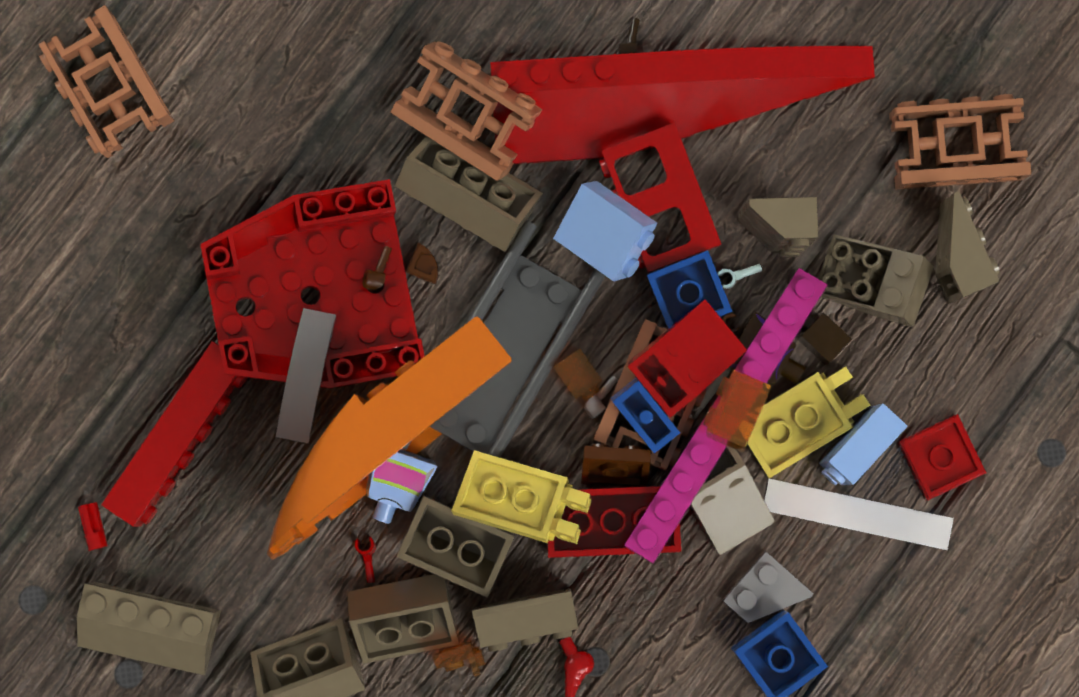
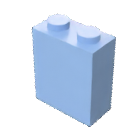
[553,181,657,282]
[819,403,907,485]

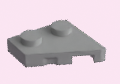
[722,551,814,623]

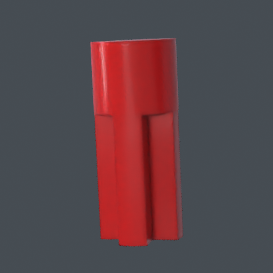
[78,502,108,551]

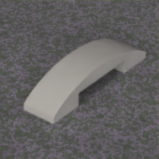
[276,308,336,444]

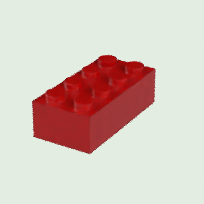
[548,486,681,558]

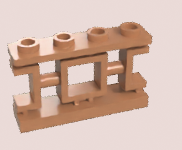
[38,5,175,158]
[390,41,542,181]
[889,94,1031,190]
[593,319,707,471]

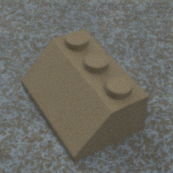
[738,197,818,258]
[397,496,515,598]
[347,574,459,664]
[472,588,578,652]
[250,618,365,697]

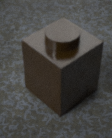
[797,312,852,365]

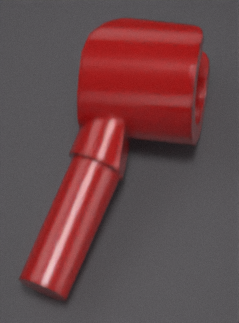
[355,536,376,583]

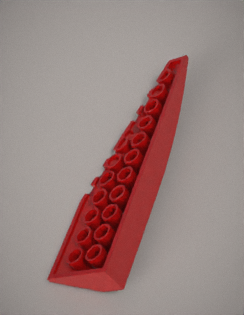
[490,46,875,164]

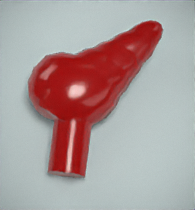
[559,636,594,697]

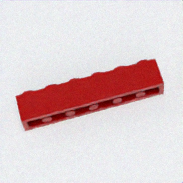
[101,341,248,527]

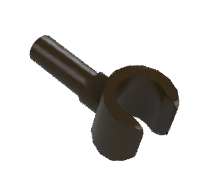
[619,18,640,54]

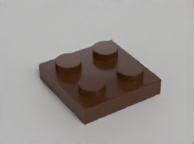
[581,443,651,487]

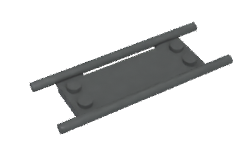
[403,220,605,458]

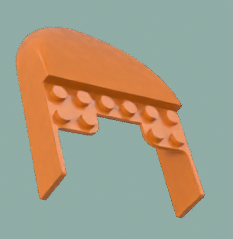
[267,317,512,560]

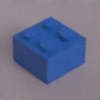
[647,250,732,329]
[731,610,828,697]

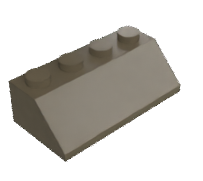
[395,136,543,252]
[77,582,221,675]

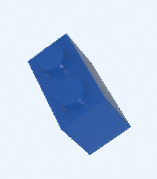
[611,378,680,454]

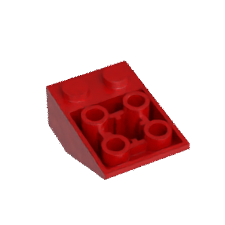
[627,299,747,418]

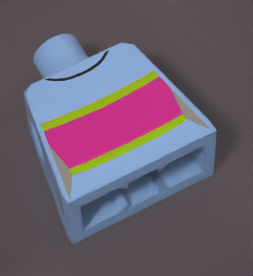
[366,449,437,524]

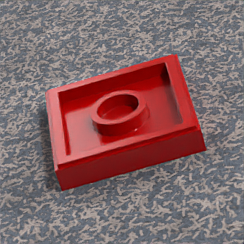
[897,414,986,501]

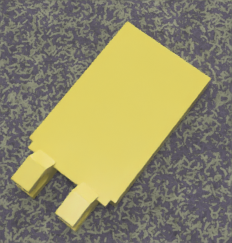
[738,367,871,478]
[452,450,592,544]

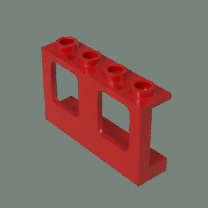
[599,122,722,273]

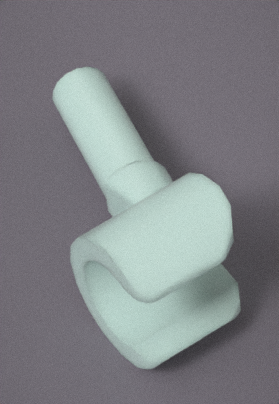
[718,264,762,289]

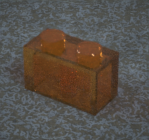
[703,370,771,453]

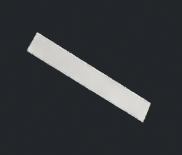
[764,479,954,550]

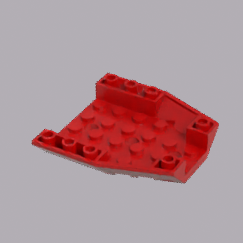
[200,179,425,389]

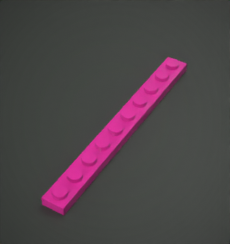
[624,268,827,564]

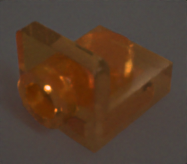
[432,640,485,677]

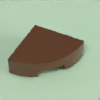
[406,243,438,285]

